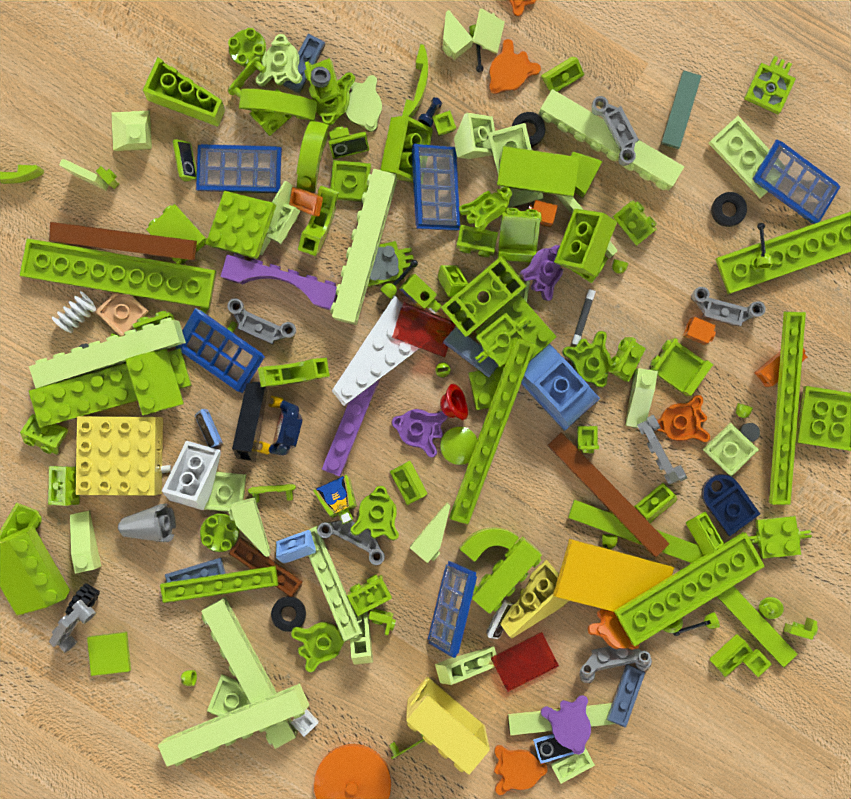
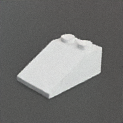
[162,441,221,510]

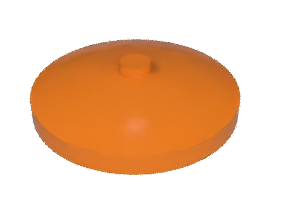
[314,744,391,799]

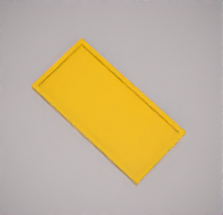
[553,538,674,612]

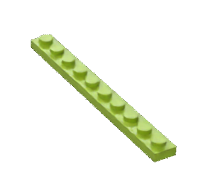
[769,311,806,505]
[449,337,536,524]

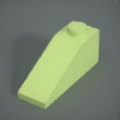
[625,368,658,428]
[229,497,271,557]
[410,503,450,563]
[70,510,101,574]
[349,601,373,665]
[435,646,499,685]

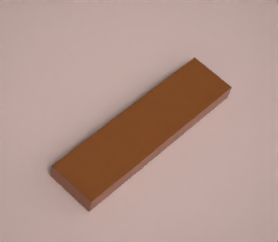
[229,537,303,597]

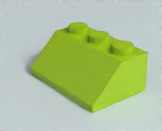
[380,116,433,184]
[554,208,617,276]
[125,349,184,415]

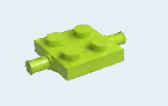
[475,313,531,367]
[468,366,505,410]
[748,516,812,559]

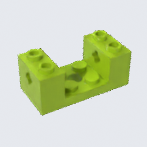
[441,256,527,337]

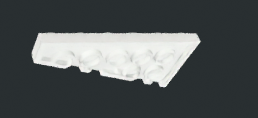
[332,296,431,406]

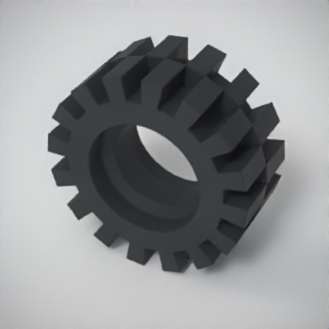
[65,583,100,622]

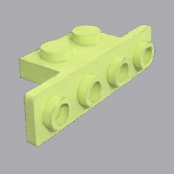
[259,181,300,255]

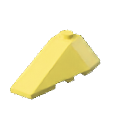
[500,560,570,638]

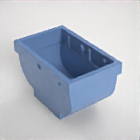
[521,343,600,431]

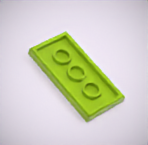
[497,146,580,197]

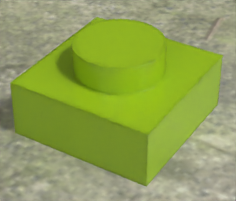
[432,110,456,136]
[329,126,349,139]
[96,166,119,189]
[743,648,772,677]

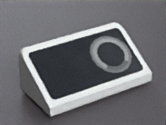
[486,599,513,639]

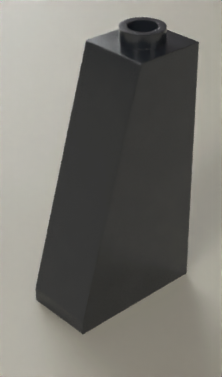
[232,382,267,462]

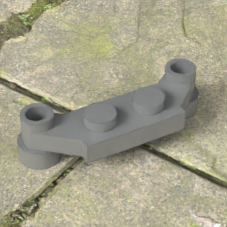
[591,96,639,166]
[691,287,766,327]
[227,298,297,344]
[637,414,687,485]
[317,520,385,565]
[49,600,96,653]
[579,646,652,683]

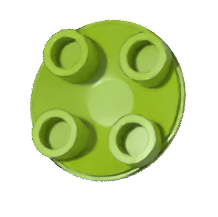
[228,27,266,66]
[440,427,478,465]
[200,514,239,552]

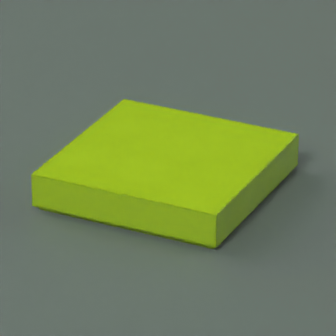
[330,160,371,202]
[87,632,131,676]

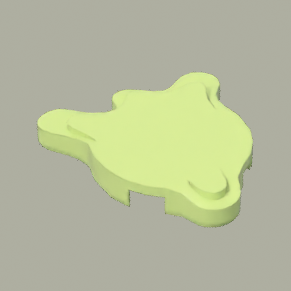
[256,34,303,86]
[345,75,382,132]

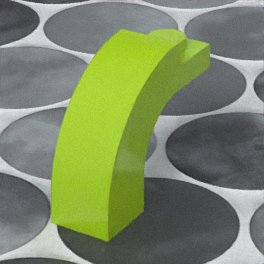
[296,120,329,192]
[298,186,339,256]
[258,358,330,387]
[459,527,519,562]

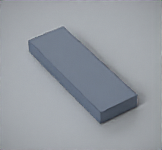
[283,34,325,94]
[443,327,498,377]
[165,557,226,582]
[606,664,645,728]

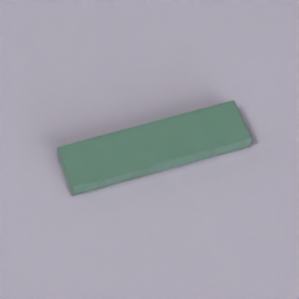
[661,70,701,149]

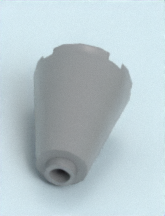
[118,503,176,543]

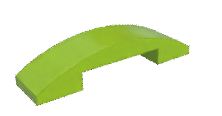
[402,44,428,118]
[239,89,318,121]
[0,165,44,184]

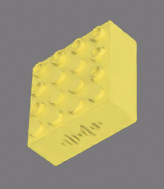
[76,416,163,496]
[406,677,490,775]

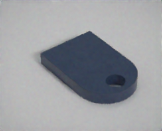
[702,474,761,536]

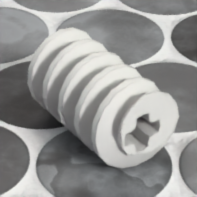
[52,291,96,333]

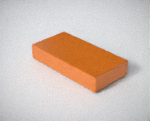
[289,187,323,216]

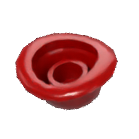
[440,384,468,420]

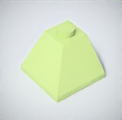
[111,111,152,151]
[454,113,495,159]

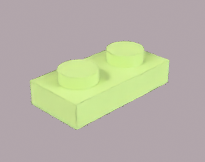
[551,747,595,784]

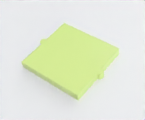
[472,9,505,54]

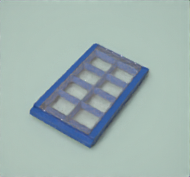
[753,139,841,224]
[196,144,282,193]
[412,144,460,231]
[175,308,265,393]
[428,561,477,658]

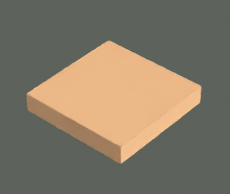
[95,293,150,337]

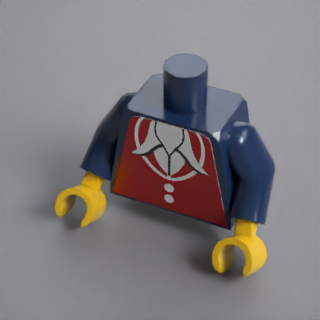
[257,396,303,455]

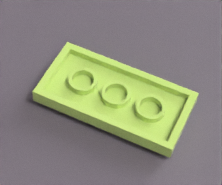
[708,116,790,199]
[488,123,544,208]

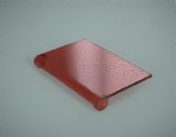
[392,302,456,358]
[491,632,559,692]

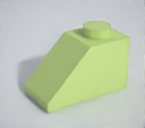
[442,10,473,60]

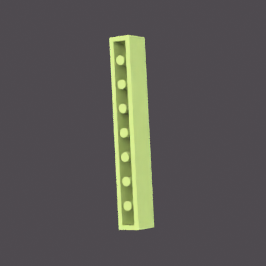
[538,89,684,191]
[330,169,397,325]
[29,318,186,388]
[201,597,298,749]
[158,684,309,767]

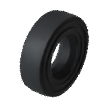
[512,112,546,147]
[711,192,747,227]
[271,596,306,632]

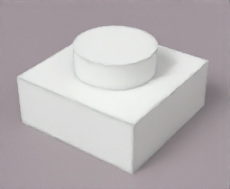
[291,709,319,737]

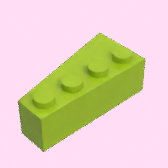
[143,57,225,127]
[472,536,542,614]

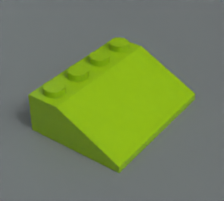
[0,525,70,616]

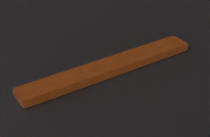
[49,222,197,260]
[547,432,669,557]

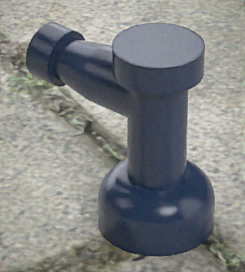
[418,97,443,127]

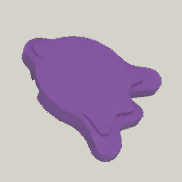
[519,245,564,301]
[392,409,447,458]
[541,695,591,755]

